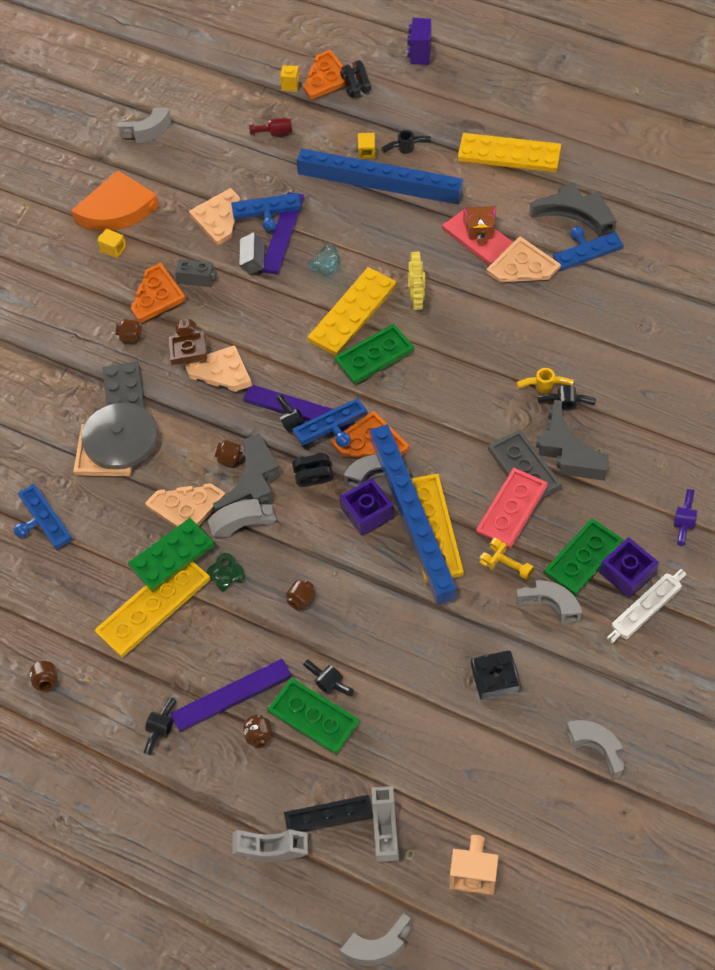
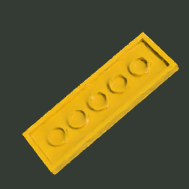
[458,133,561,173]
[307,267,397,356]
[411,474,464,583]
[94,562,211,658]

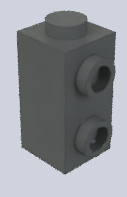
[239,233,264,275]
[175,259,217,287]

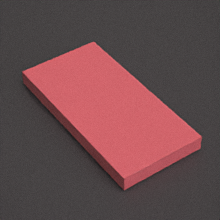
[442,210,513,266]
[476,468,548,549]

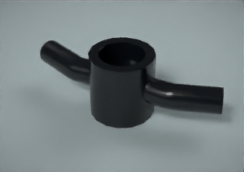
[381,130,431,154]
[538,385,596,411]
[276,393,308,447]
[303,659,354,696]
[143,697,176,756]

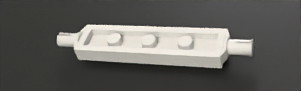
[606,569,686,644]

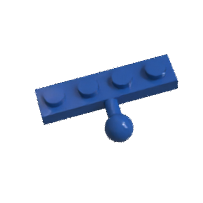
[231,193,301,231]
[553,226,624,271]
[293,398,367,447]
[14,484,73,550]

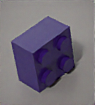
[407,18,431,65]
[339,478,394,536]
[599,537,659,598]

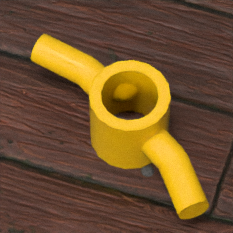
[516,368,574,393]

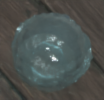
[308,243,341,275]

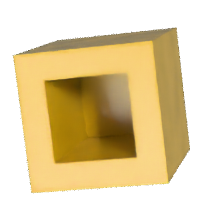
[280,65,300,92]
[358,133,375,159]
[97,229,126,258]

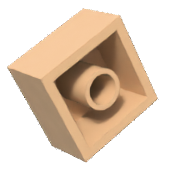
[449,835,498,895]

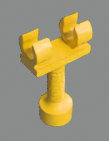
[479,538,534,580]

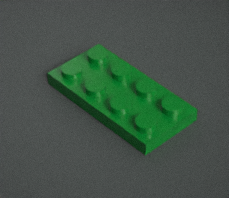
[334,324,414,385]
[128,518,215,592]
[543,518,624,597]
[267,677,360,755]

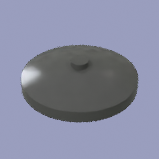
[81,403,157,470]

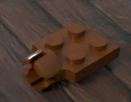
[169,319,207,365]

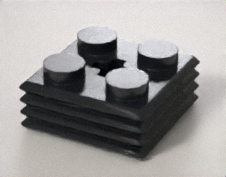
[471,650,521,700]

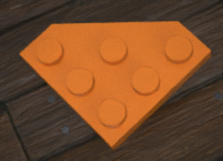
[303,50,346,100]
[131,263,186,323]
[330,411,410,458]

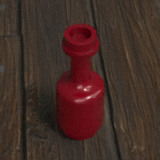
[249,117,292,136]

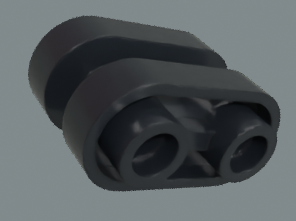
[340,60,371,98]
[292,453,334,487]

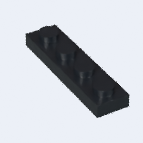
[284,795,373,832]

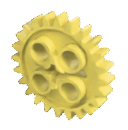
[408,251,426,310]

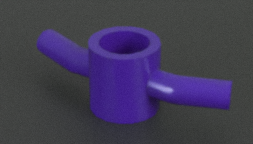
[674,489,697,546]

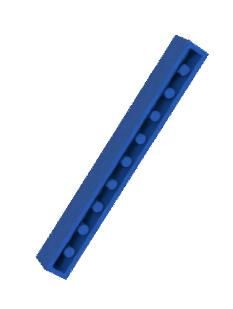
[296,148,463,205]
[370,424,456,605]

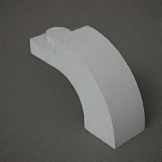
[118,108,172,143]
[344,454,409,488]
[208,499,276,537]
[516,580,582,624]
[565,720,624,780]
[371,786,399,862]
[233,830,308,862]
[340,913,412,966]

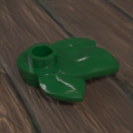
[207,553,245,592]

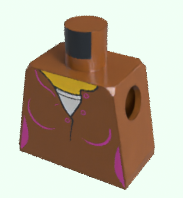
[463,206,496,245]

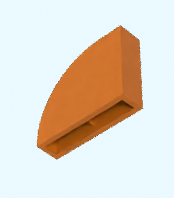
[71,171,159,231]

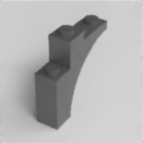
[529,183,617,237]
[536,400,609,481]
[213,433,280,513]

